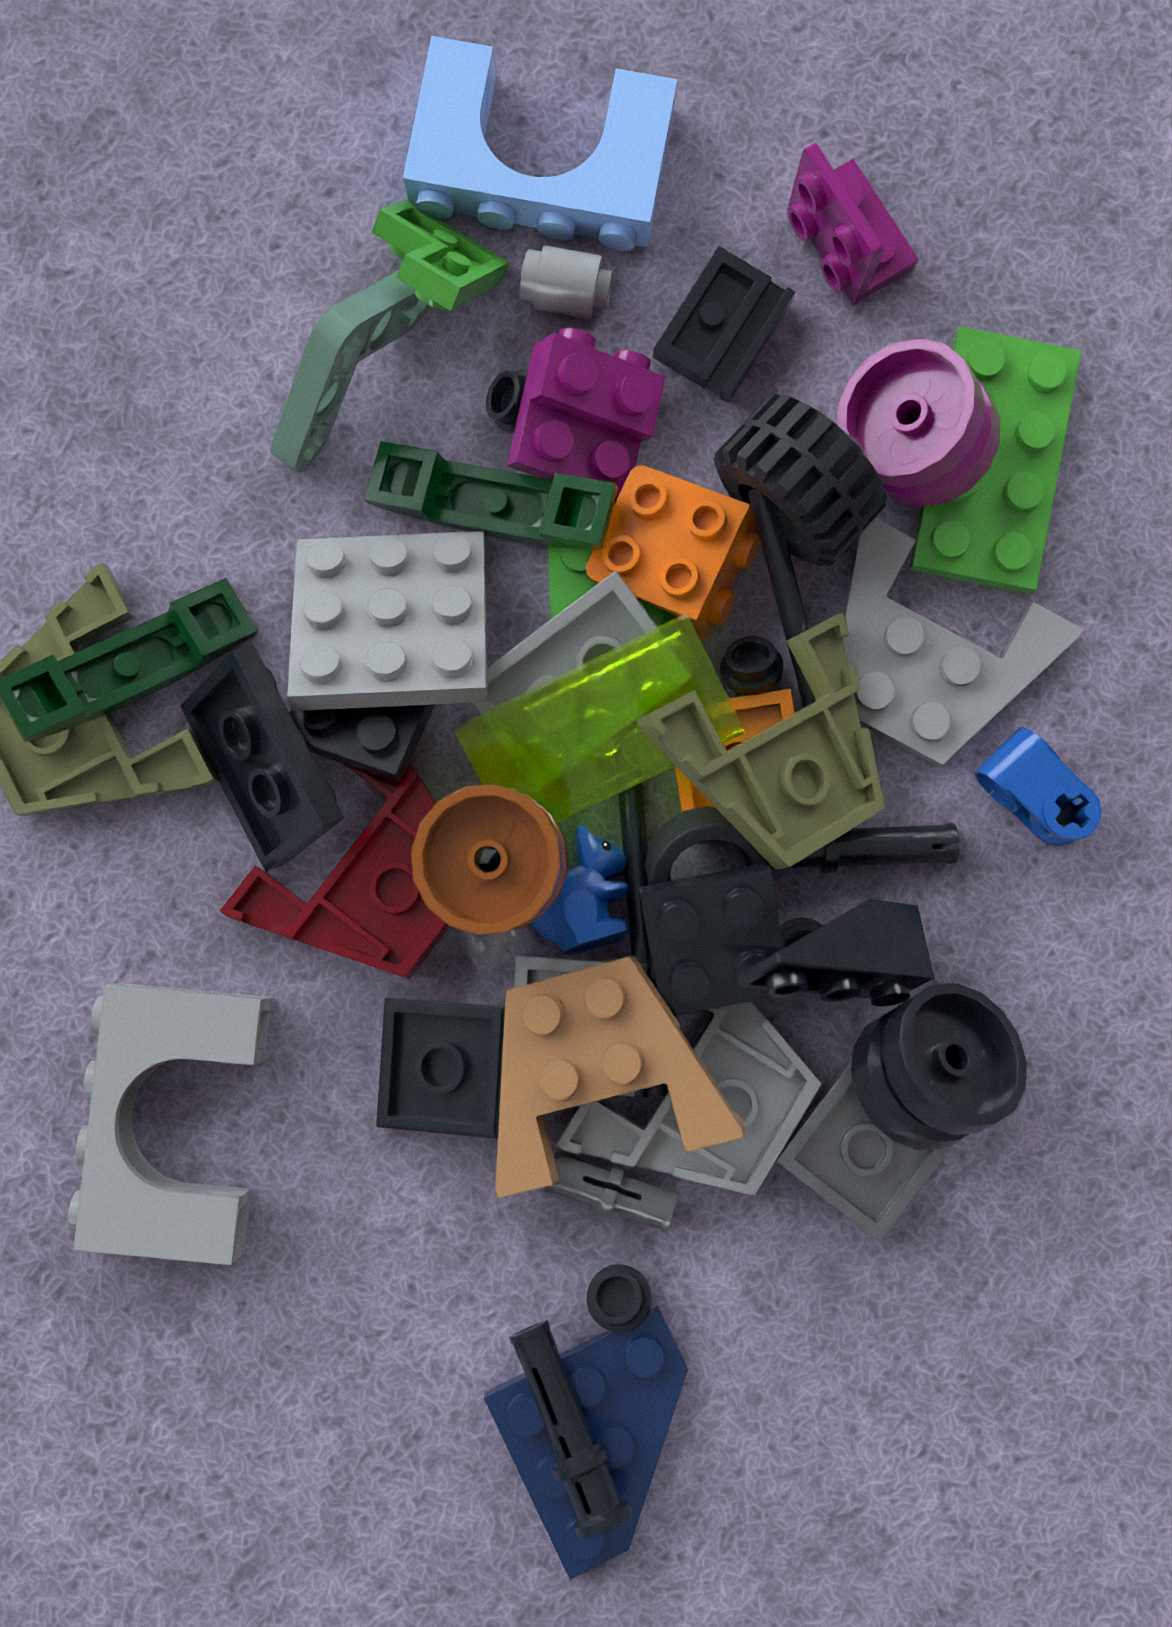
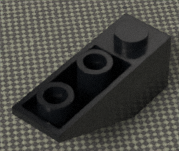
[736,899,935,1007]

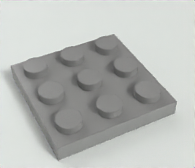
[287,531,488,711]

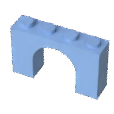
[403,36,677,251]

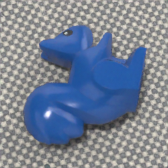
[484,824,629,955]

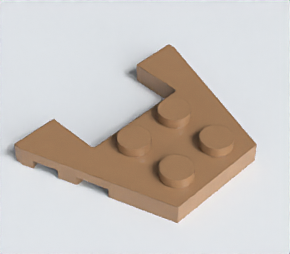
[495,956,747,1198]

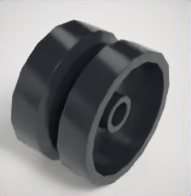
[851,983,1027,1151]

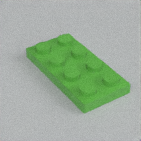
[909,326,1081,595]

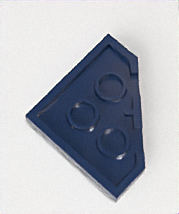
[484,1306,688,1580]

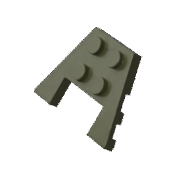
[0,562,219,816]
[636,612,885,870]

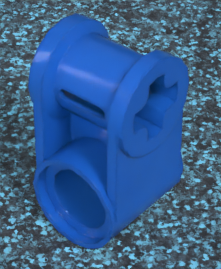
[974,727,1102,846]

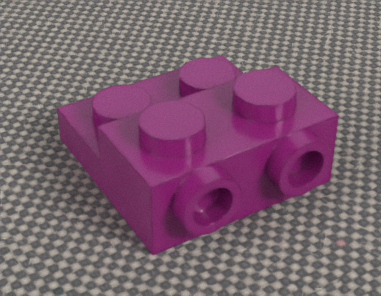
[507,328,666,503]

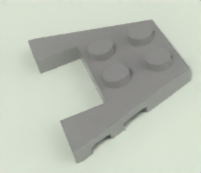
[843,518,1083,767]
[556,1001,821,1196]

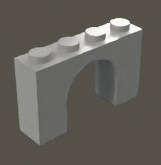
[68,983,272,1265]

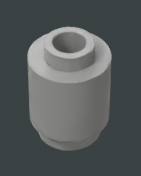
[520,245,613,320]

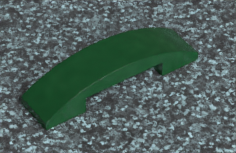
[364,441,618,549]
[0,578,258,743]

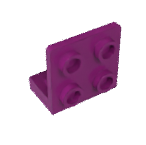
[787,143,919,305]

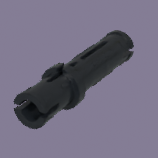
[771,823,959,873]

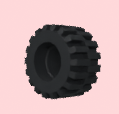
[713,394,887,566]

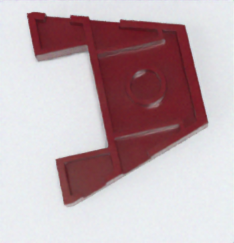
[220,763,450,979]

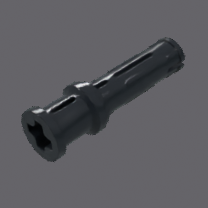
[509,1320,633,1538]

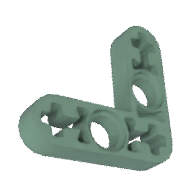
[270,270,429,473]

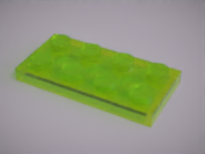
[454,613,745,822]

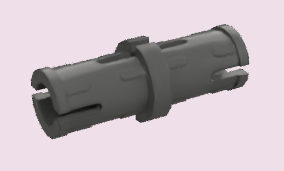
[544,1151,679,1233]

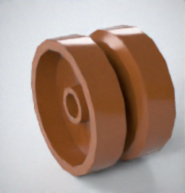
[411,784,570,935]

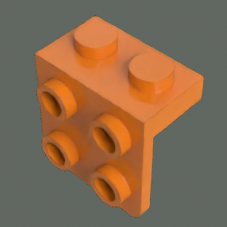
[586,465,761,642]

